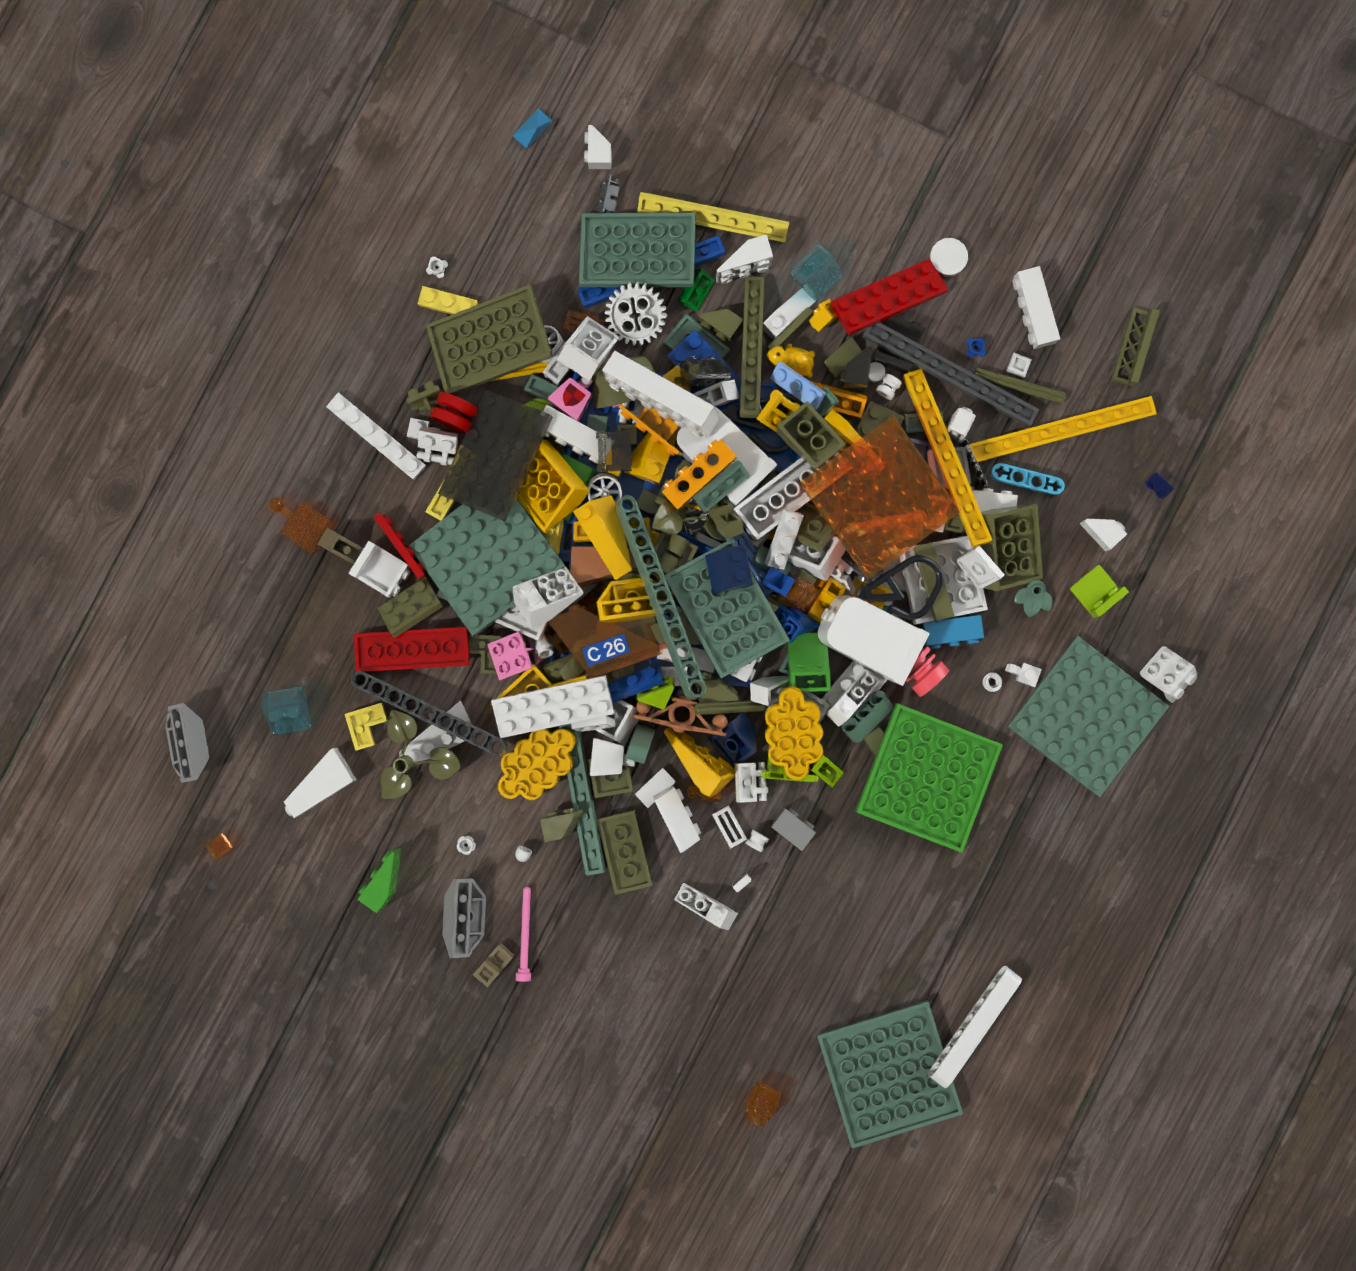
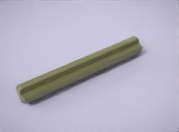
[694,700,766,715]

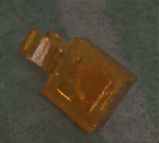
[688,786,721,802]

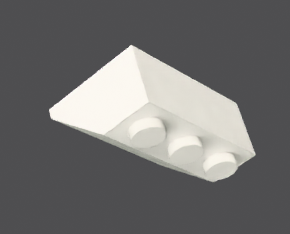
[653,786,701,853]

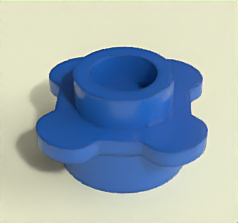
[966,338,986,357]

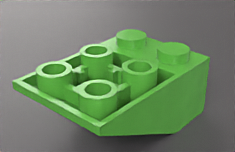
[788,633,831,692]
[358,848,402,913]

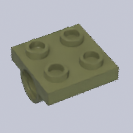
[646,532,698,574]

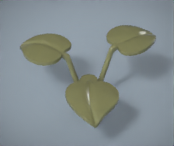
[652,460,727,541]
[381,710,461,799]

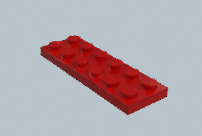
[830,259,948,336]
[354,627,470,672]

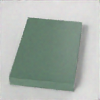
[662,313,730,359]

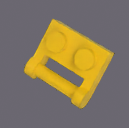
[756,390,801,432]

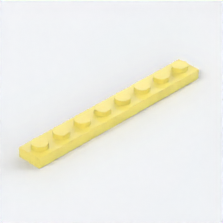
[637,192,789,242]

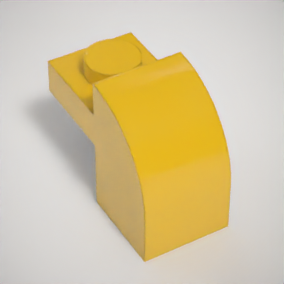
[807,577,846,624]

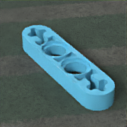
[990,463,1065,495]

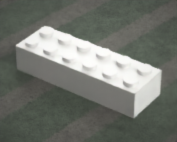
[602,351,719,439]
[733,452,850,542]

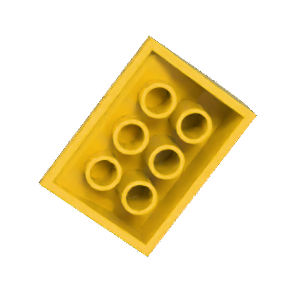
[504,438,590,533]

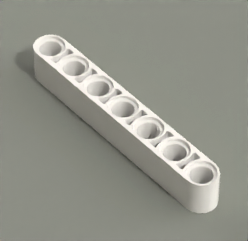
[928,966,1022,1088]

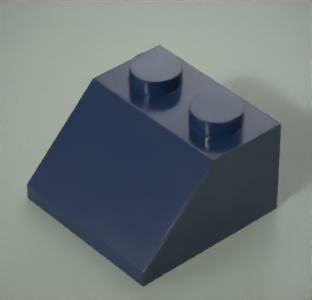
[705,545,753,594]

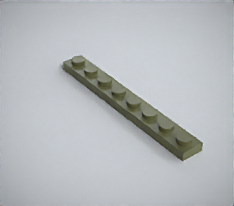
[740,276,764,418]

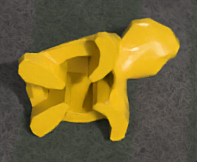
[766,344,815,379]

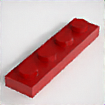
[374,513,427,580]

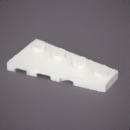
[399,701,473,762]

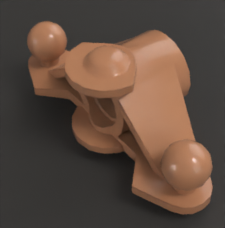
[633,696,728,736]

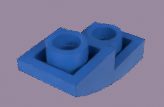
[775,605,804,643]

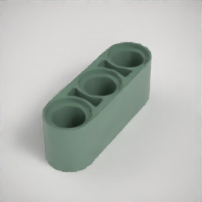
[842,690,893,743]
[626,724,656,764]

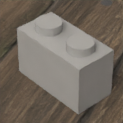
[770,808,816,851]

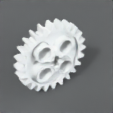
[605,282,667,345]

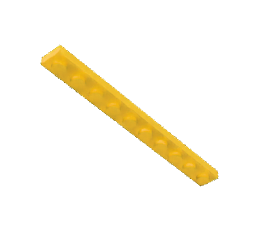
[903,369,992,548]
[969,396,1157,462]

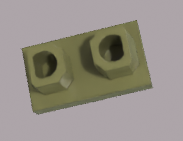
[406,381,441,413]

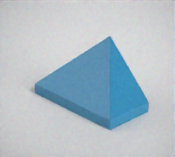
[513,108,552,149]

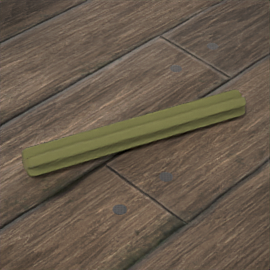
[974,368,1066,403]

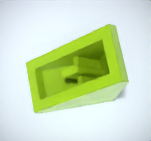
[637,675,674,710]
[809,755,844,788]

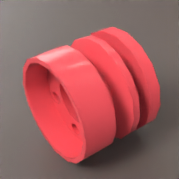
[905,646,950,697]

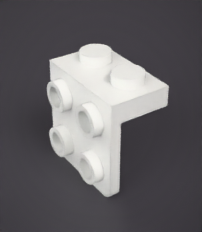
[1140,646,1197,703]

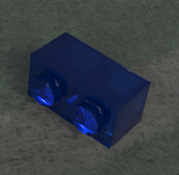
[1145,472,1174,499]

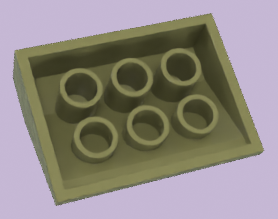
[980,504,1043,591]

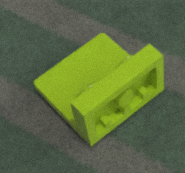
[1070,565,1129,618]

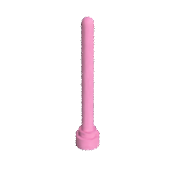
[516,887,531,982]

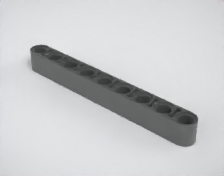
[351,671,508,757]

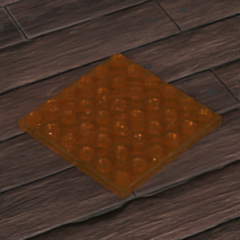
[799,416,960,579]

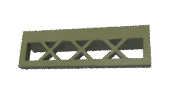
[1111,307,1160,387]

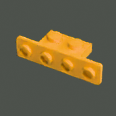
[619,404,683,456]

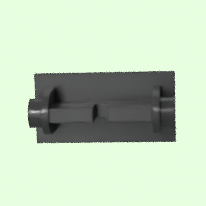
[595,175,620,213]

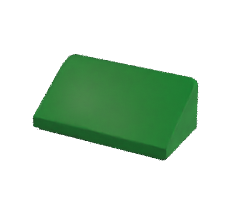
[677,269,715,312]

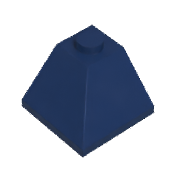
[709,712,757,768]

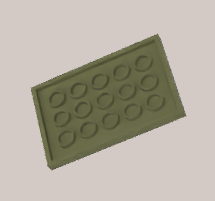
[426,284,553,395]

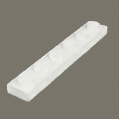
[326,392,426,480]

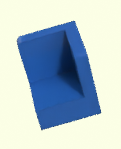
[761,567,795,597]

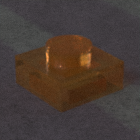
[205,833,234,861]

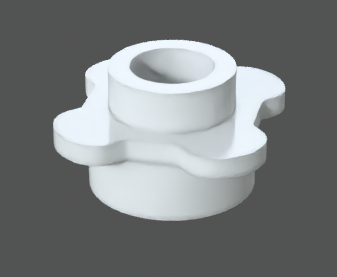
[426,257,448,278]

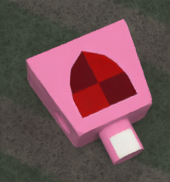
[548,377,593,422]

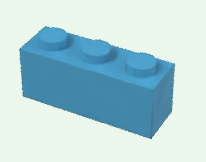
[921,615,984,649]

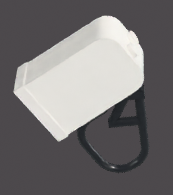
[677,393,804,509]
[818,555,943,686]

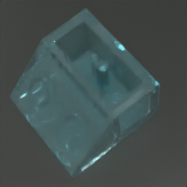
[790,242,844,302]
[262,687,311,736]

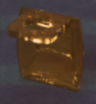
[780,572,821,613]
[744,1081,782,1128]

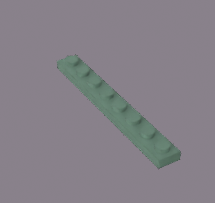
[559,723,606,875]

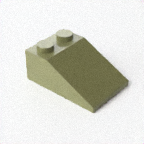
[777,401,846,470]

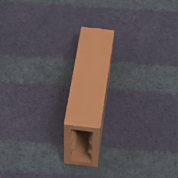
[570,547,646,588]

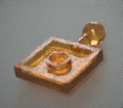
[269,497,335,554]

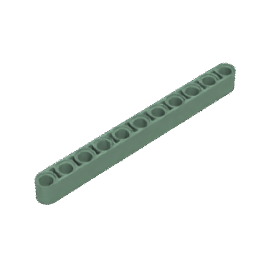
[616,495,706,700]

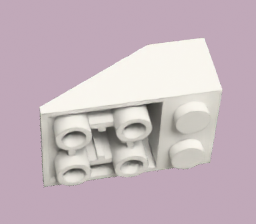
[716,234,773,284]
[513,567,583,628]

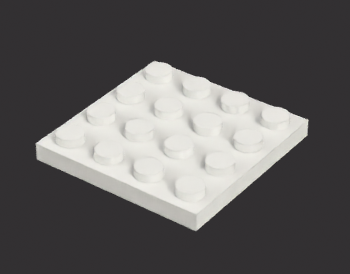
[898,536,988,625]

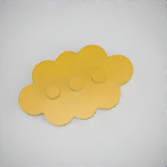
[765,686,824,780]
[498,728,576,800]

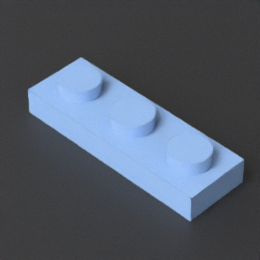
[770,362,826,410]

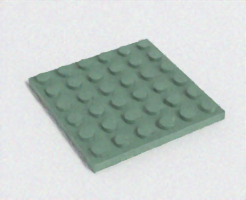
[409,476,566,637]
[1007,636,1169,797]
[817,1000,963,1149]

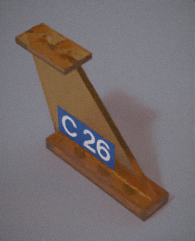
[547,604,663,679]

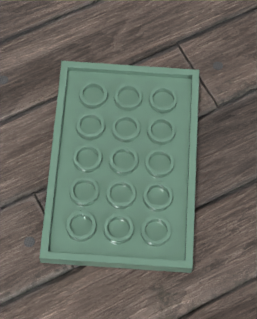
[579,213,696,287]
[664,539,790,679]

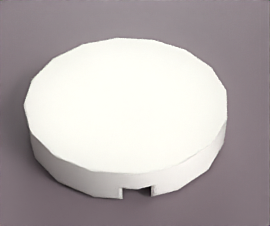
[930,238,968,277]

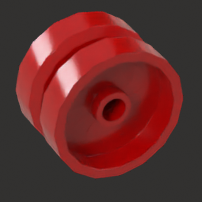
[429,391,479,434]

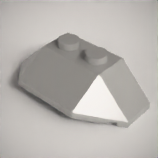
[166,703,209,783]
[442,878,486,958]

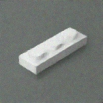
[764,509,804,570]

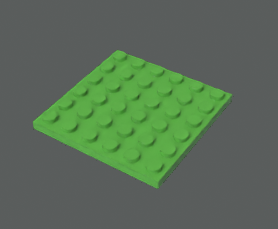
[855,703,1003,853]

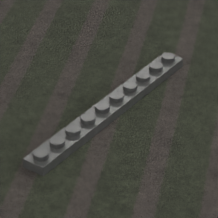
[862,322,1039,427]

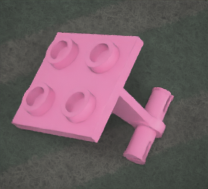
[487,631,543,681]

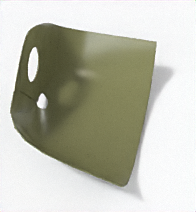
[592,356,655,409]

